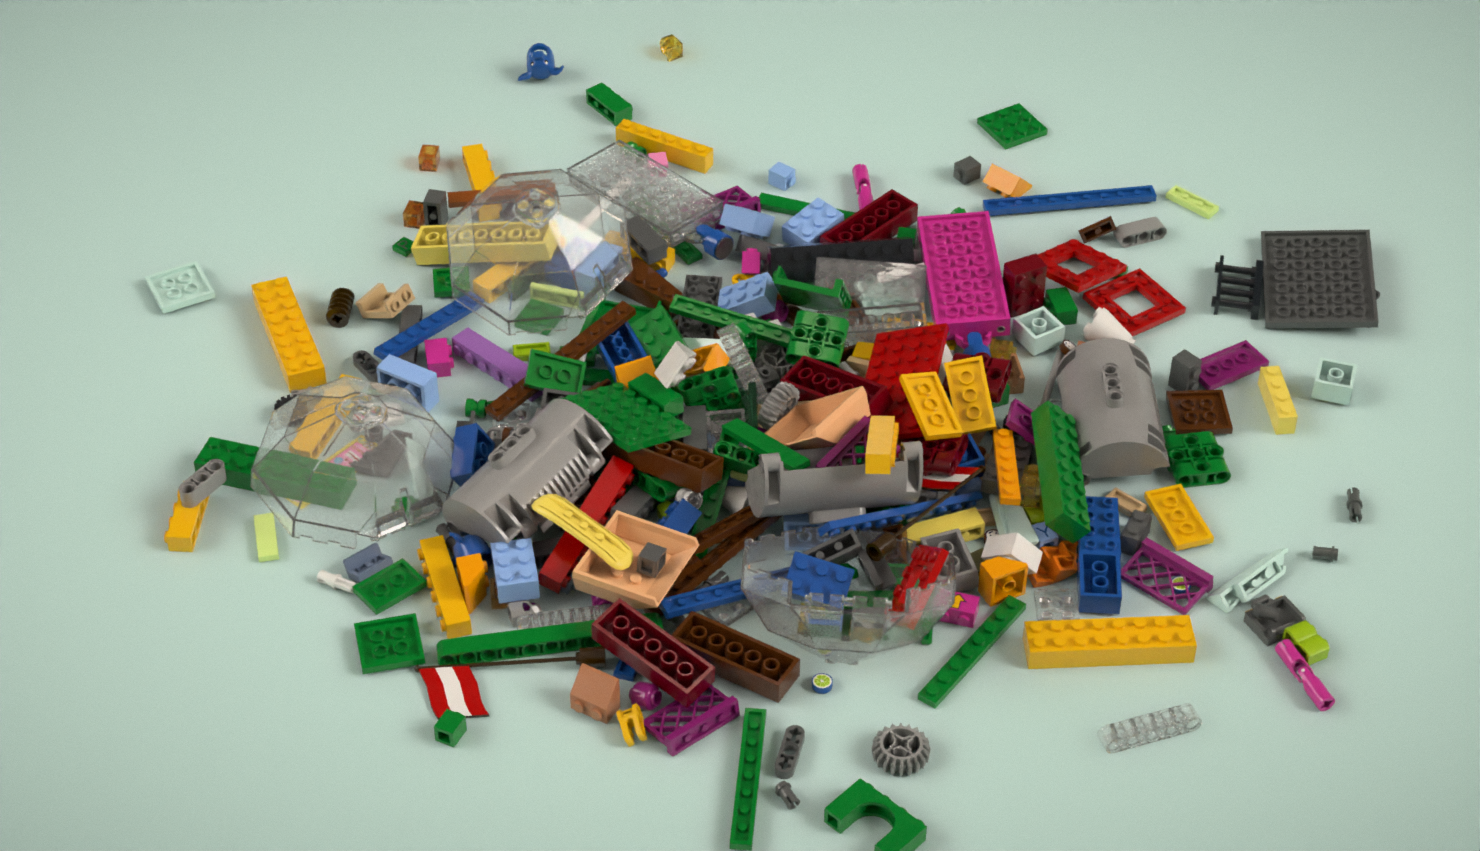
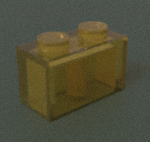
[1019,464,1042,508]

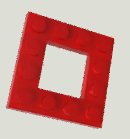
[1038,239,1127,293]
[1082,268,1186,336]
[884,545,949,629]

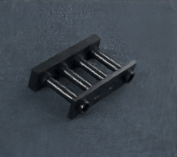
[1211,255,1264,320]

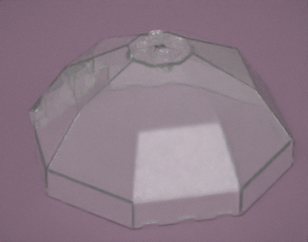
[446,169,633,336]
[251,376,456,549]
[741,527,956,665]

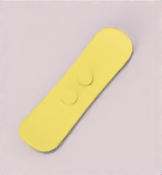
[531,494,634,570]

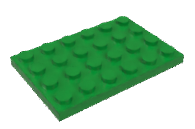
[561,382,692,453]

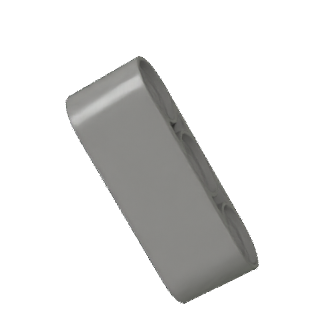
[1113,217,1167,248]
[179,459,227,508]

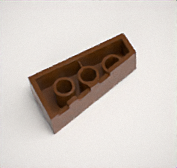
[614,256,683,318]

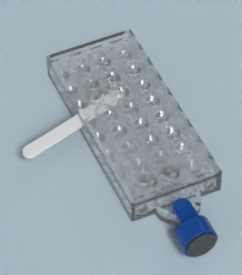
[567,140,734,260]

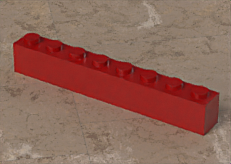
[538,455,635,594]

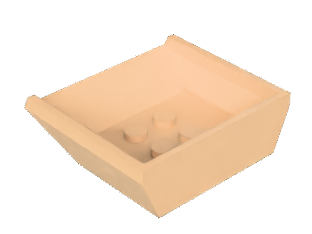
[748,386,871,451]
[572,510,699,609]

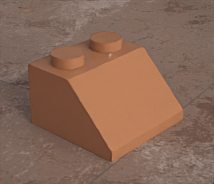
[570,663,620,724]

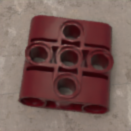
[942,352,1012,403]
[896,433,968,476]

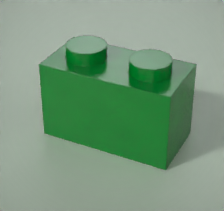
[1043,287,1078,325]

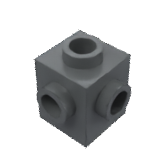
[747,364,780,396]

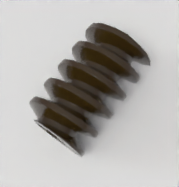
[326,288,355,328]

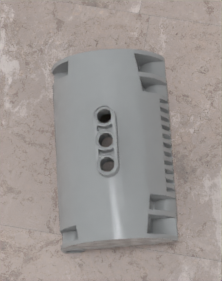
[1056,338,1170,486]
[442,399,613,543]
[745,441,923,524]

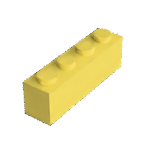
[1258,366,1298,435]
[907,507,985,553]

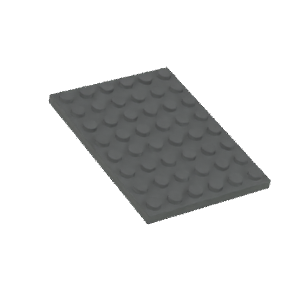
[1261,229,1379,329]

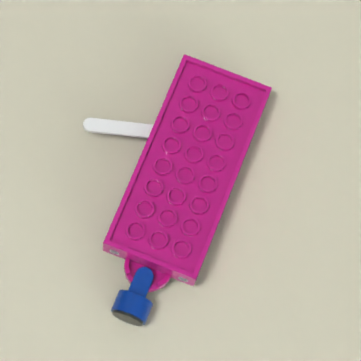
[875,211,1011,357]

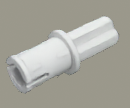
[317,570,356,593]

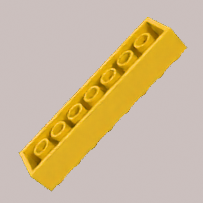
[251,276,327,393]
[1022,615,1197,669]

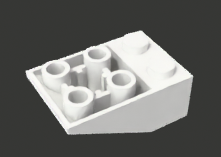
[654,341,697,388]

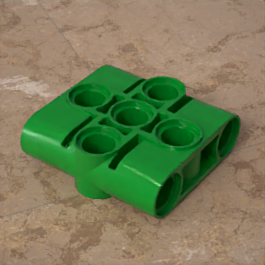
[785,310,850,368]
[678,366,746,424]
[1164,431,1231,488]
[632,468,691,502]

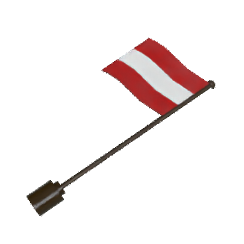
[866,465,986,561]
[414,646,606,720]

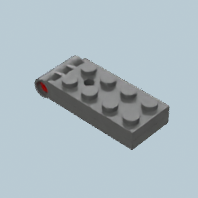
[980,434,1034,495]

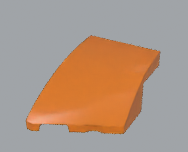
[1027,541,1078,588]

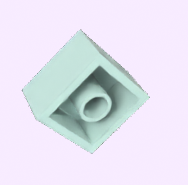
[1012,306,1065,356]
[1311,357,1357,406]

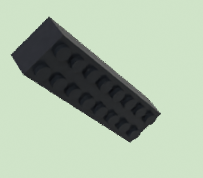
[767,237,914,282]

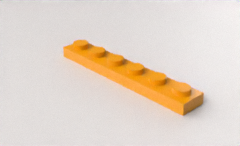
[992,428,1021,506]

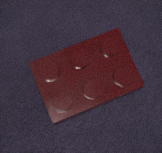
[1003,253,1047,318]

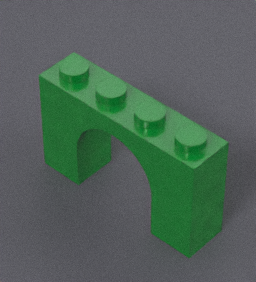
[824,778,927,851]

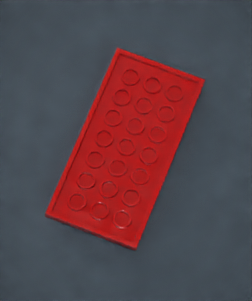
[861,323,949,441]

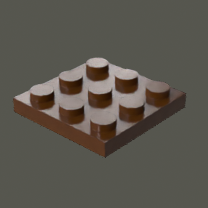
[1165,390,1233,435]

